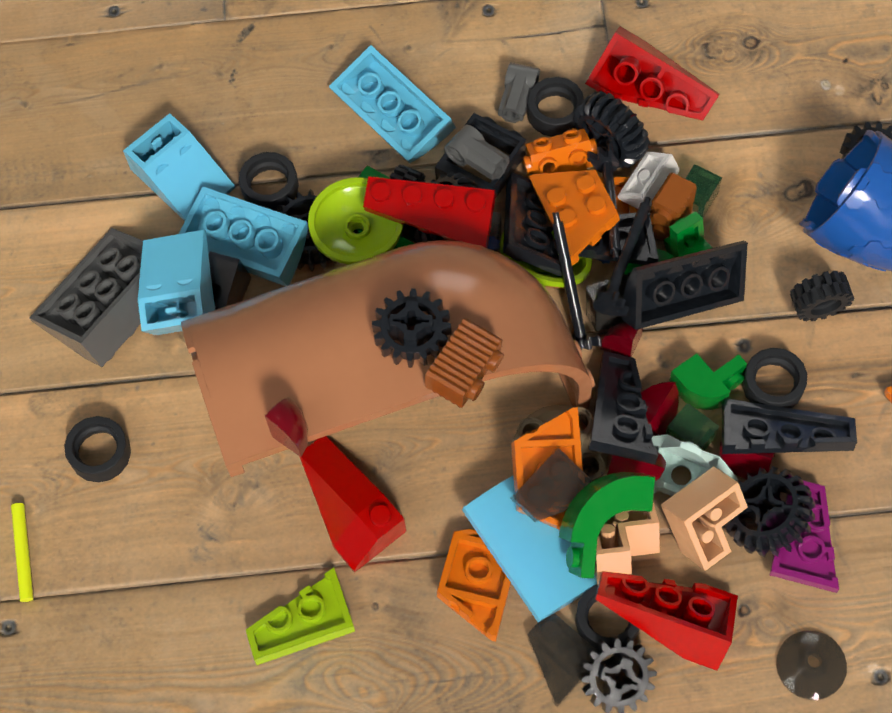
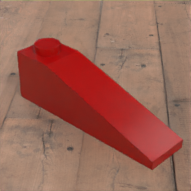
[585,26,720,121]
[299,436,407,573]
[595,571,738,671]

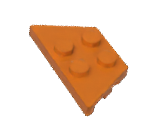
[529,170,620,265]
[511,407,584,530]
[437,529,511,642]

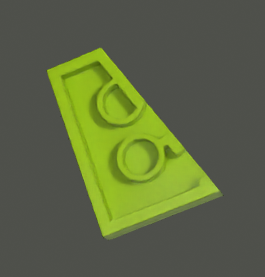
[245,567,355,665]

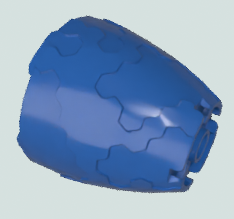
[799,130,892,271]

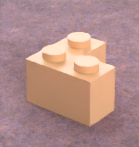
[661,466,748,571]
[595,502,660,585]

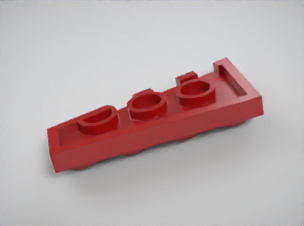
[363,176,496,248]

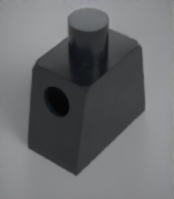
[208,251,251,310]

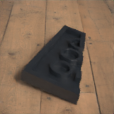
[503,172,562,277]
[589,351,658,464]
[722,398,857,454]

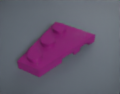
[769,481,839,593]

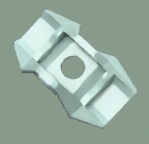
[652,434,738,496]

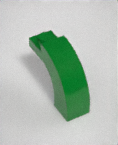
[559,472,655,578]

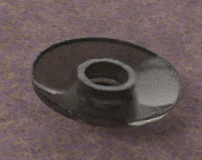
[776,631,847,700]

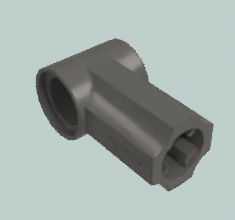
[498,62,540,123]
[444,125,509,180]

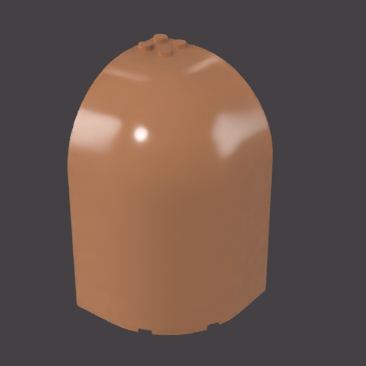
[181,240,595,477]

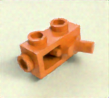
[522,128,597,175]

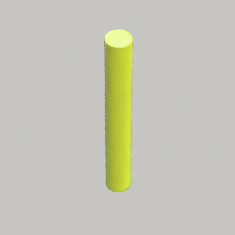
[11,503,34,602]

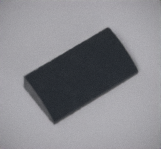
[622,240,748,330]

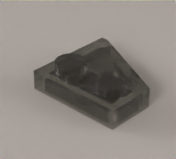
[510,448,593,522]
[527,613,597,707]

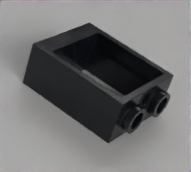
[435,113,526,199]

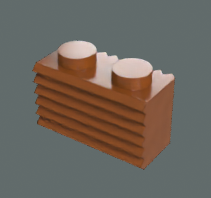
[650,173,697,241]
[425,318,504,408]

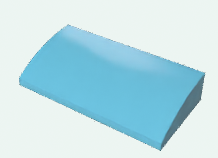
[328,45,456,163]
[179,187,308,286]
[462,476,597,623]

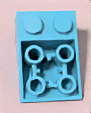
[123,113,235,221]
[138,230,215,335]

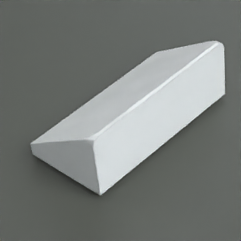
[617,151,679,213]

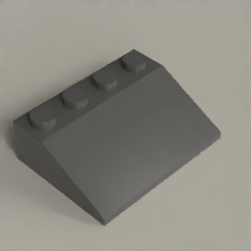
[29,228,143,367]

